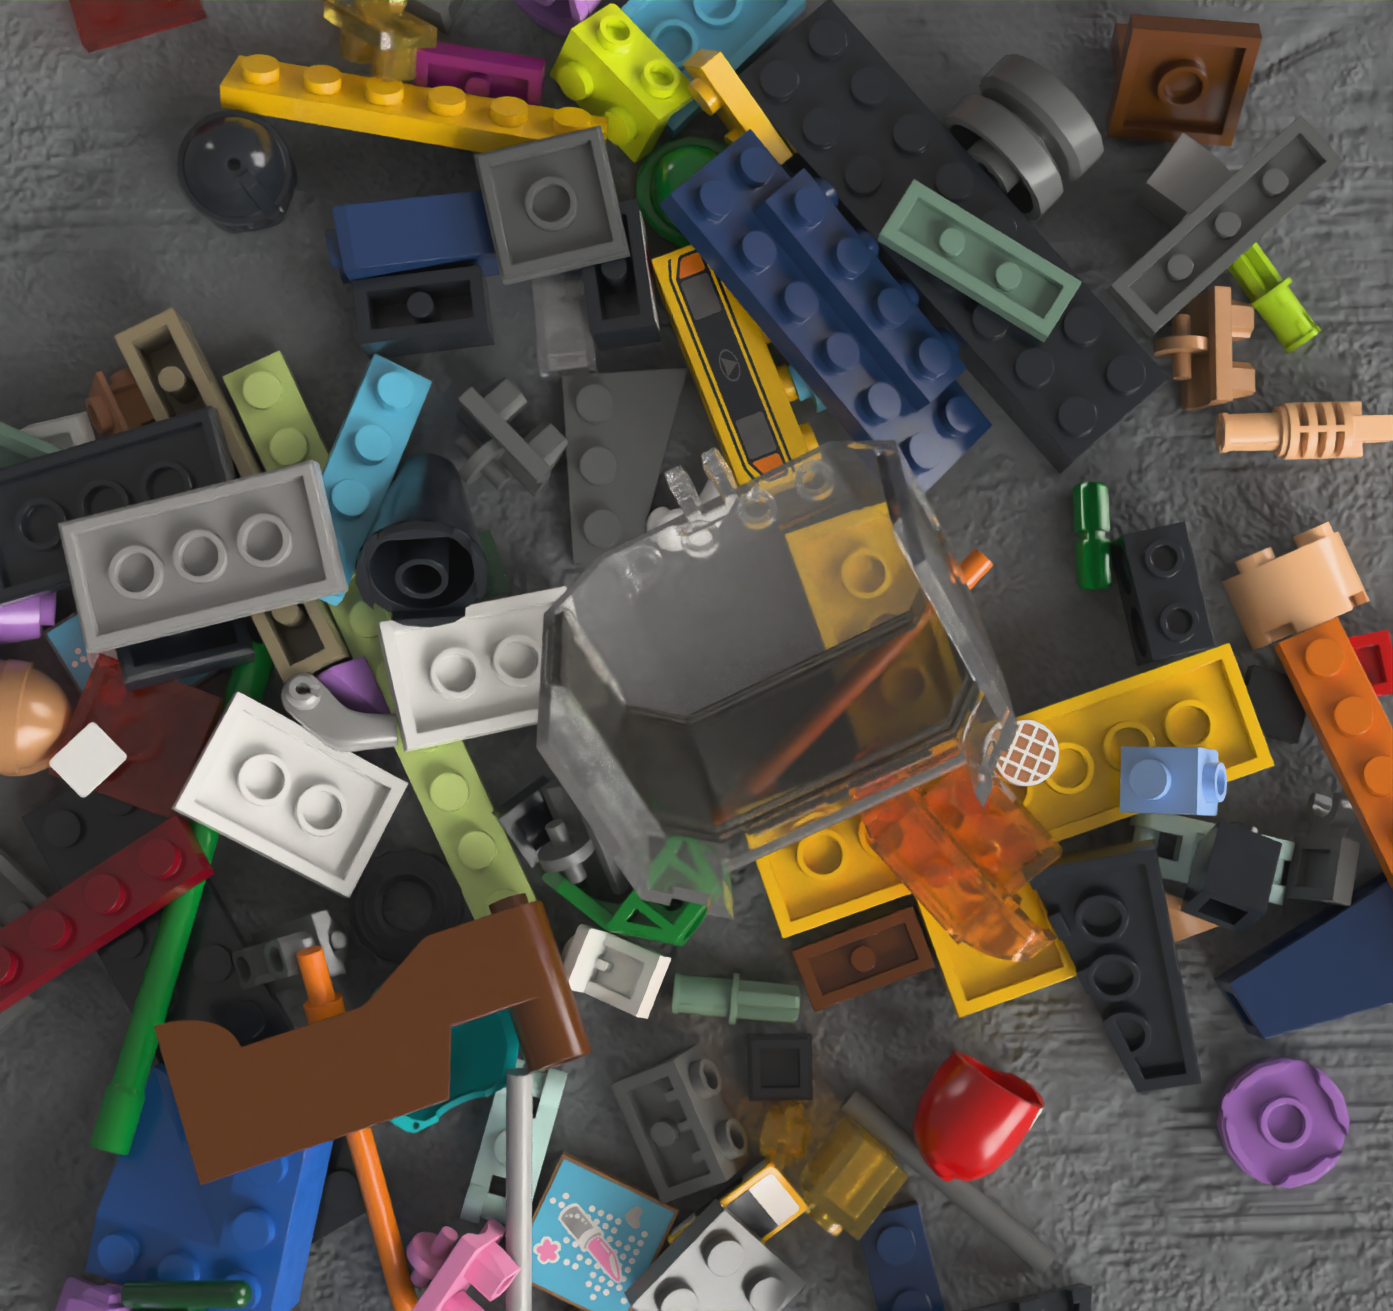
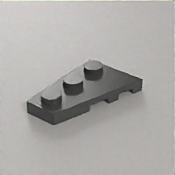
[562,368,688,566]

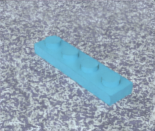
[319,354,432,606]

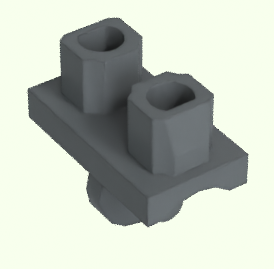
[454,377,568,497]
[537,772,647,895]
[232,909,350,994]

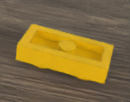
[682,48,793,165]

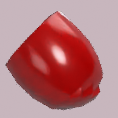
[912,1049,1044,1182]

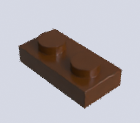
[791,905,935,1012]

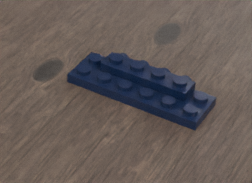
[659,129,992,505]

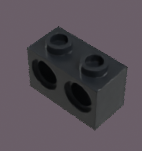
[1111,521,1216,666]

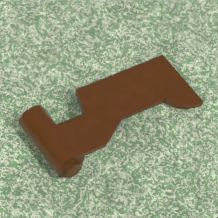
[154,893,592,1185]

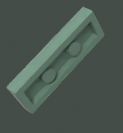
[877,179,1082,342]

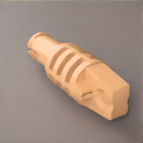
[1215,401,1393,460]

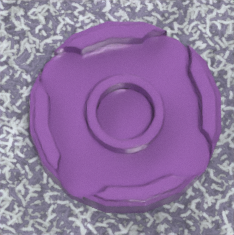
[1216,1056,1350,1188]

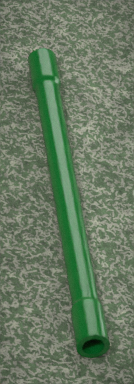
[89,641,274,1155]

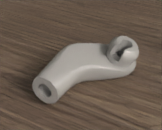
[281,673,398,752]

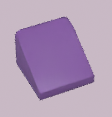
[315,656,391,714]

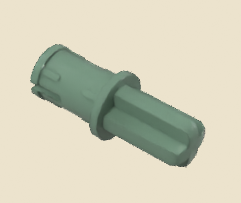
[672,973,801,1024]

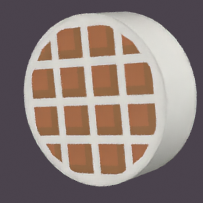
[990,720,1059,786]

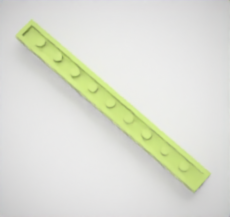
[222,350,539,920]

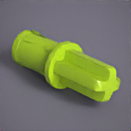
[1228,242,1321,354]

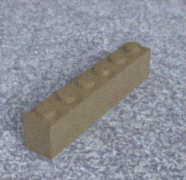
[114,307,354,684]

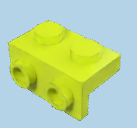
[550,3,694,163]

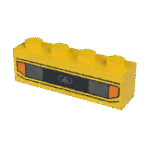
[651,245,821,505]

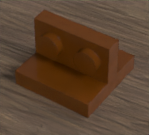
[1106,14,1262,146]

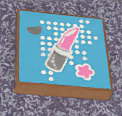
[532,1151,679,1311]

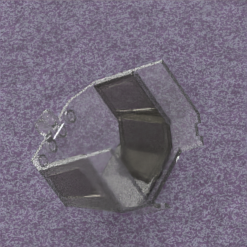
[536,440,1018,920]

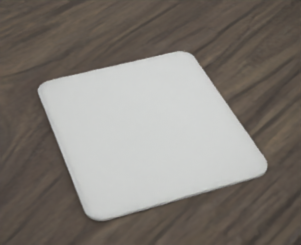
[49,722,127,798]

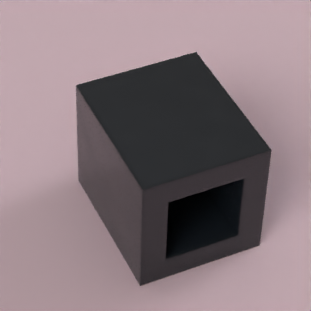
[1180,820,1282,934]

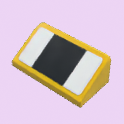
[667,1155,809,1245]

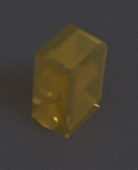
[799,1115,909,1241]

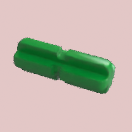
[1072,482,1113,591]

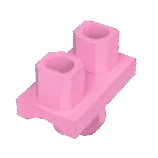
[406,1217,520,1311]

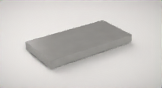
[58,460,348,654]

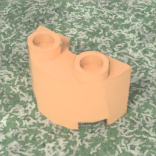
[1222,522,1370,650]

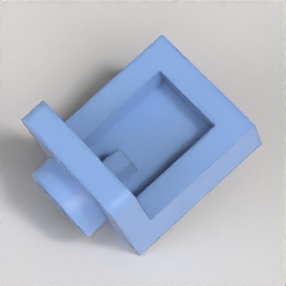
[1120,746,1227,816]

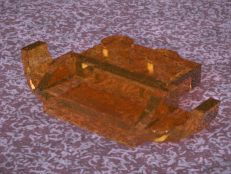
[856,742,1063,962]

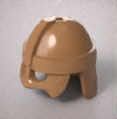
[0,659,74,776]

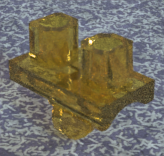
[323,0,437,82]

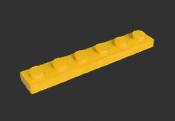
[220,54,609,153]

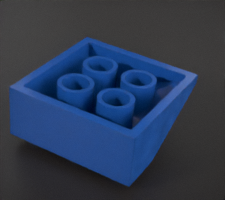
[85,1063,333,1311]

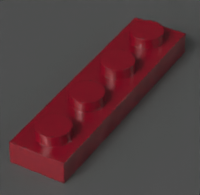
[0,815,215,1013]

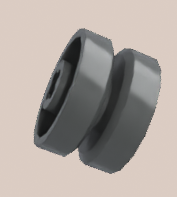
[941,54,1104,221]

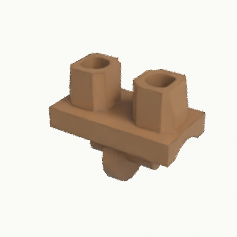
[1153,286,1255,411]

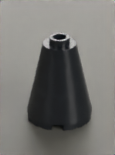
[355,453,489,628]

